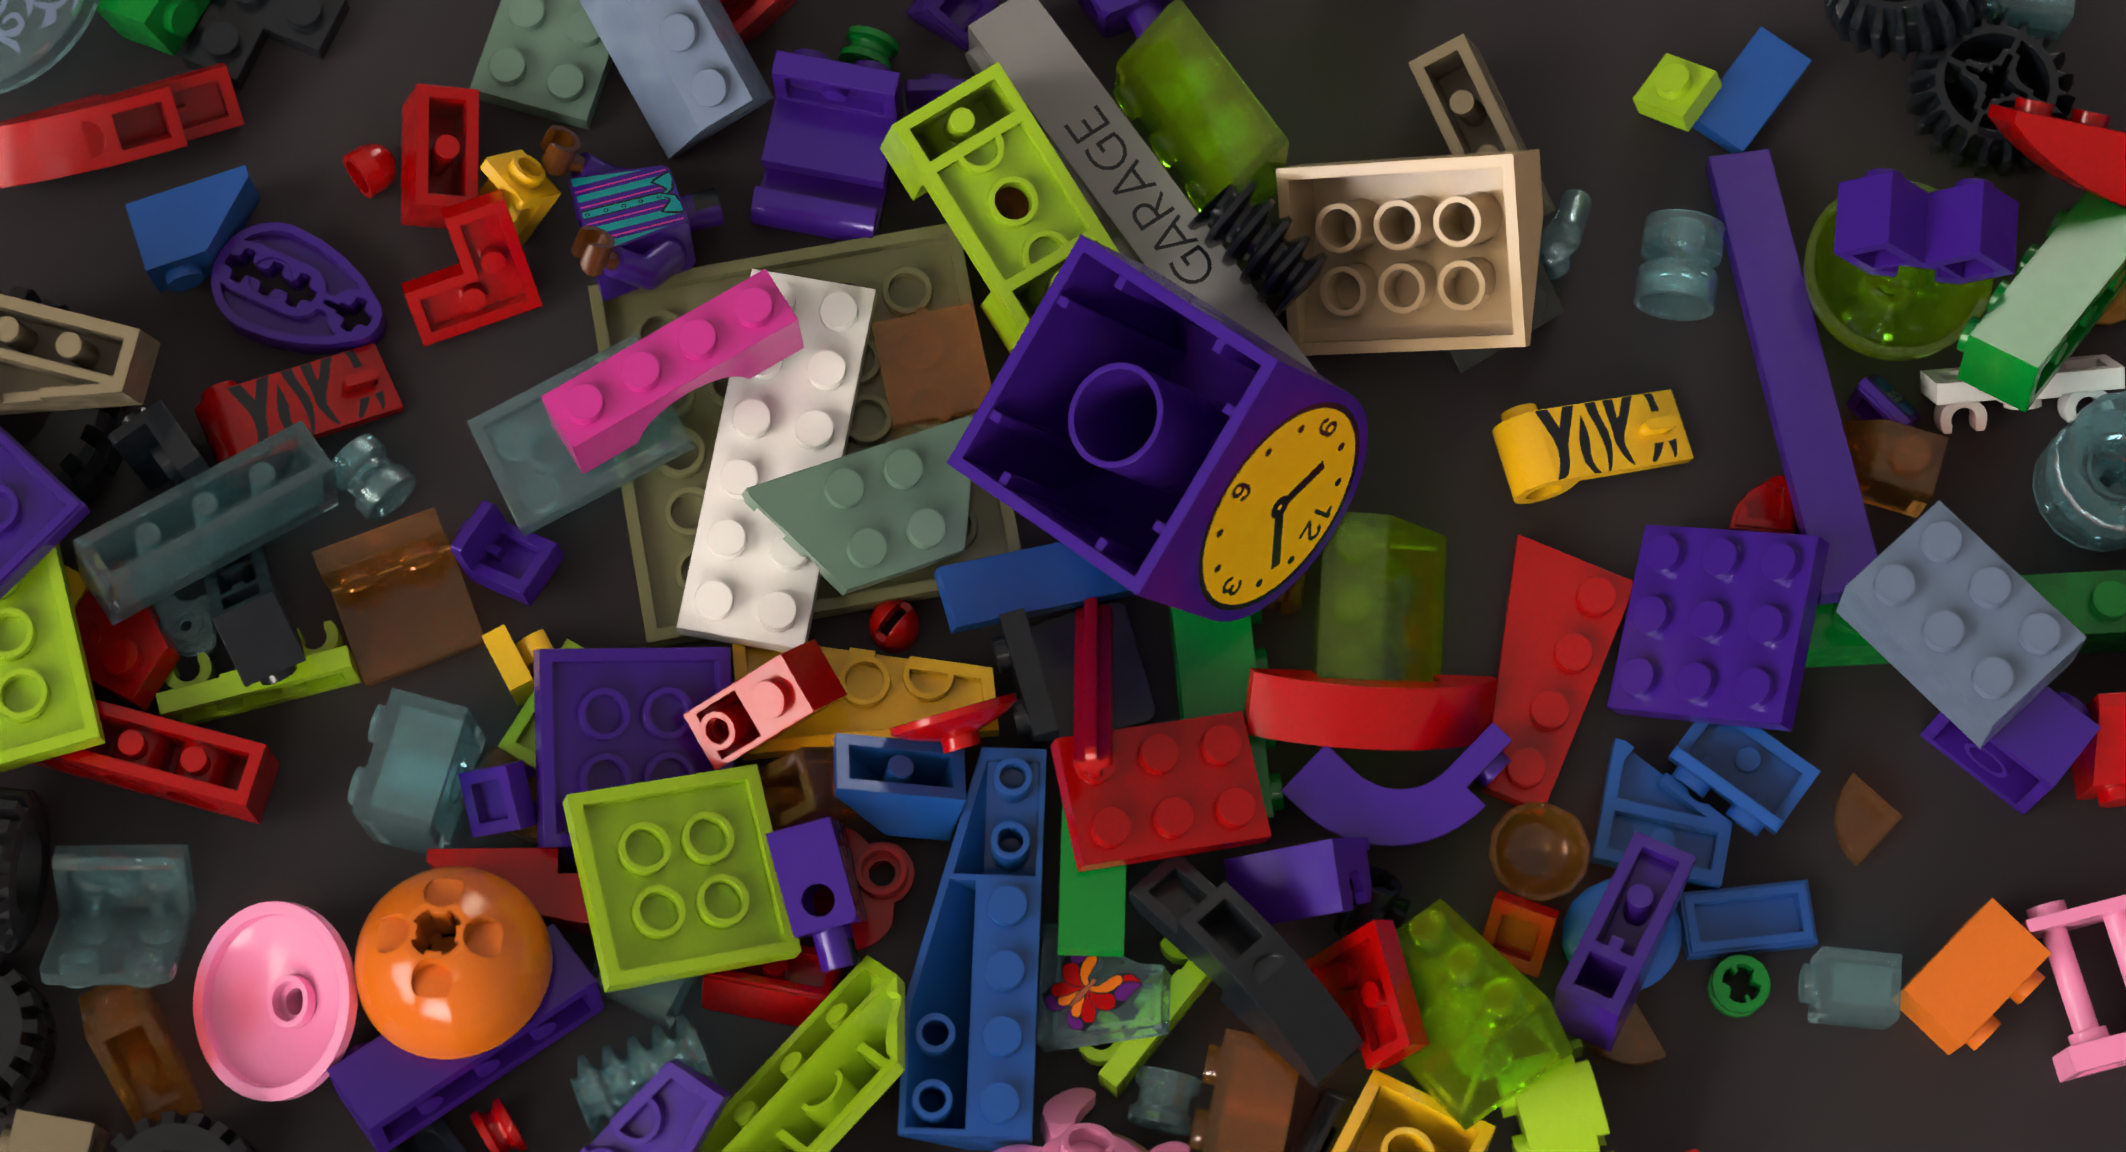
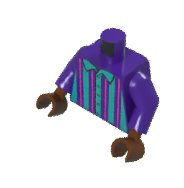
[540,125,724,301]

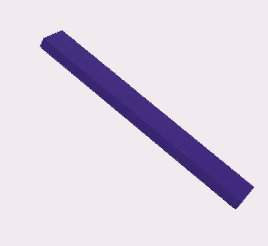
[1706,149,1878,605]

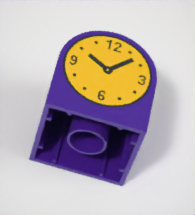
[947,235,1368,622]

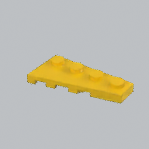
[732,644,999,761]

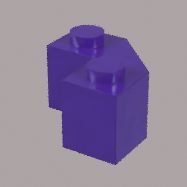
[1834,168,2019,284]

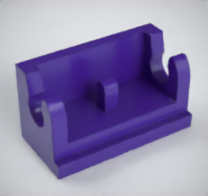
[1224,837,1372,925]

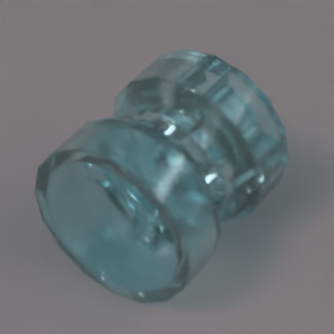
[326,433,417,522]

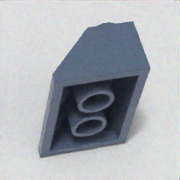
[579,0,774,160]

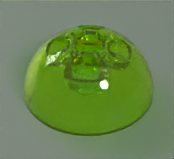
[1803,181,1993,361]

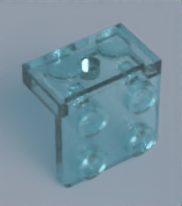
[39,844,197,989]

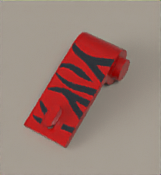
[194,343,404,482]

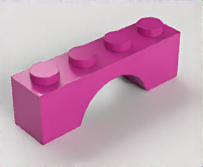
[541,268,804,474]

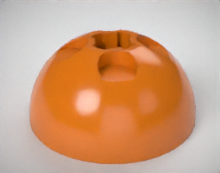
[354,866,553,1060]

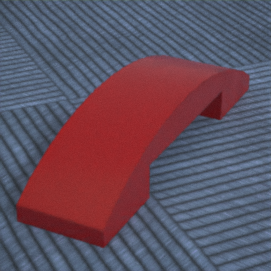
[1244,668,1498,751]

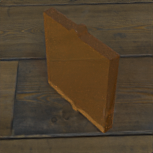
[871,303,991,429]

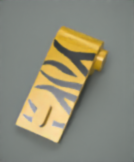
[1492,389,1694,504]

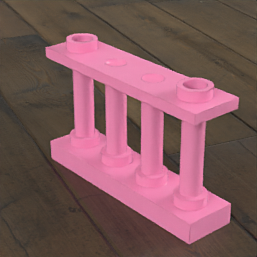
[2021,894,2126,1083]

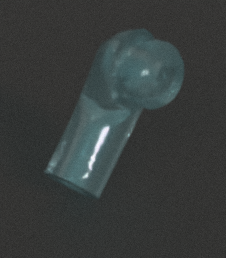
[1539,189,1591,279]

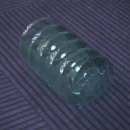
[570,1014,718,1139]

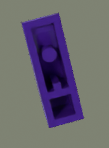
[1550,831,1697,1052]

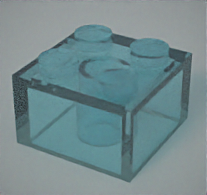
[348,688,486,855]

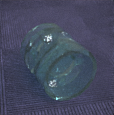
[1633,209,1726,321]

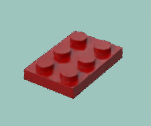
[1050,711,1272,872]

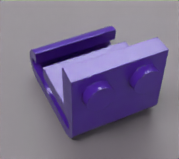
[751,48,903,241]

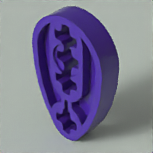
[211,222,387,355]

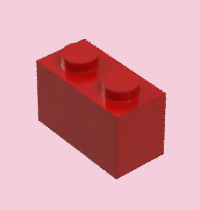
[401,83,479,229]

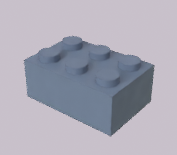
[1836,500,2087,748]

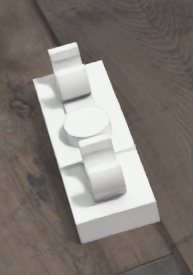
[1920,354,2125,434]

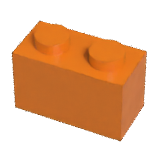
[1891,898,2051,1056]

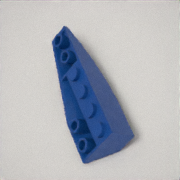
[898,747,1047,1151]

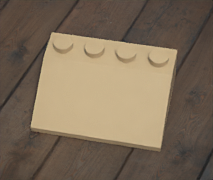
[1276,149,1543,356]

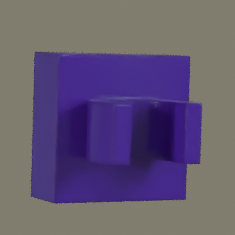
[458,760,538,837]

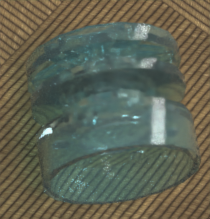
[2032,391,2126,552]

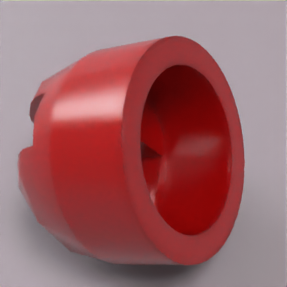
[343,143,396,198]
[869,599,920,653]

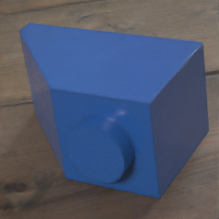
[125,165,261,293]
[833,733,966,841]

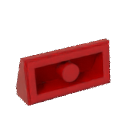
[701,945,843,1027]

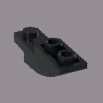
[1128,856,1364,1089]

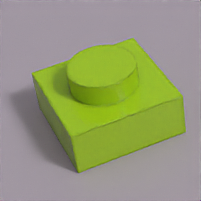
[1633,53,1722,132]

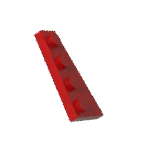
[1481,534,1633,817]

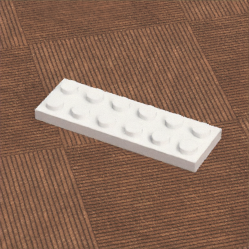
[676,269,877,652]

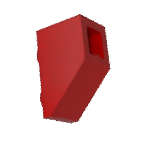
[683,639,847,770]

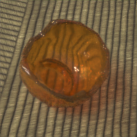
[1488,801,1591,902]

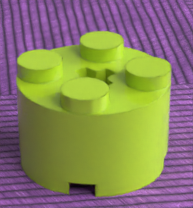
[1493,1038,1614,1152]

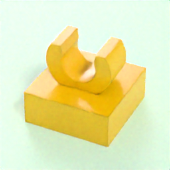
[481,624,554,707]

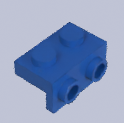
[1668,722,1821,837]

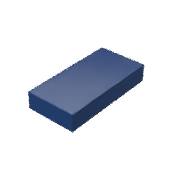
[1692,26,1812,154]
[1677,879,1818,961]

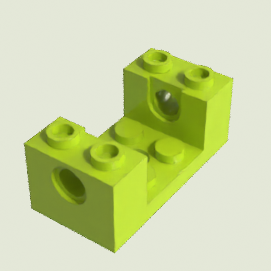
[880,61,1120,354]

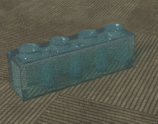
[73,420,338,625]

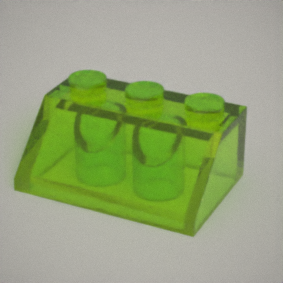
[1113,0,1289,212]
[1313,512,1447,682]
[1396,898,1573,1130]

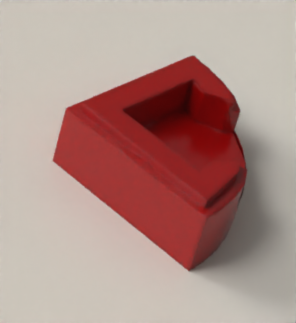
[1728,475,1795,534]

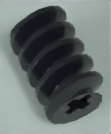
[1188,179,1328,318]

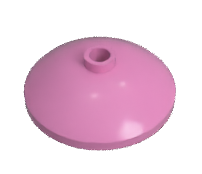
[193,901,358,1101]

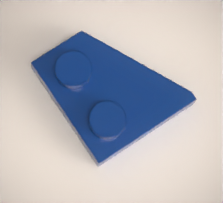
[1590,738,1733,889]

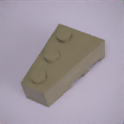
[0,294,161,415]

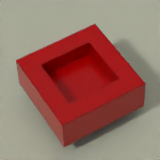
[1476,890,1561,978]

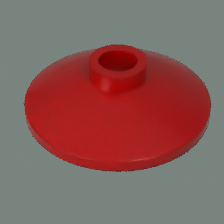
[889,693,1017,754]

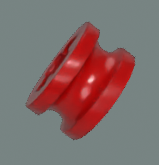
[470,1097,528,1152]

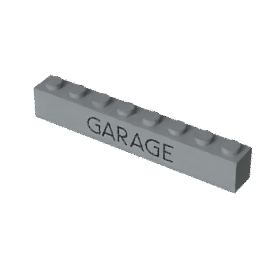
[965,0,1317,372]

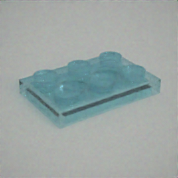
[466,334,695,536]

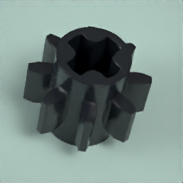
[1329,866,1411,938]

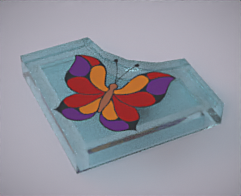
[1036,922,1171,1052]

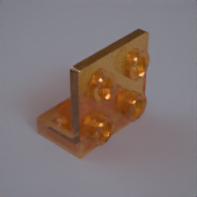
[312,507,484,686]

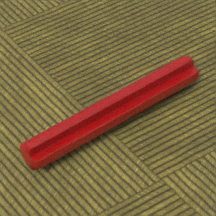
[1073,597,1113,778]

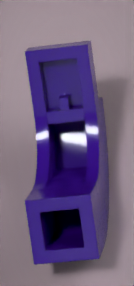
[1281,722,1512,848]

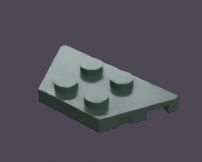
[742,414,974,595]

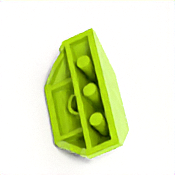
[698,955,905,1152]

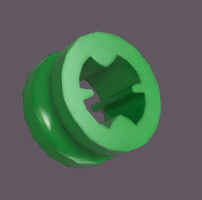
[838,25,900,71]
[1707,954,1771,1018]

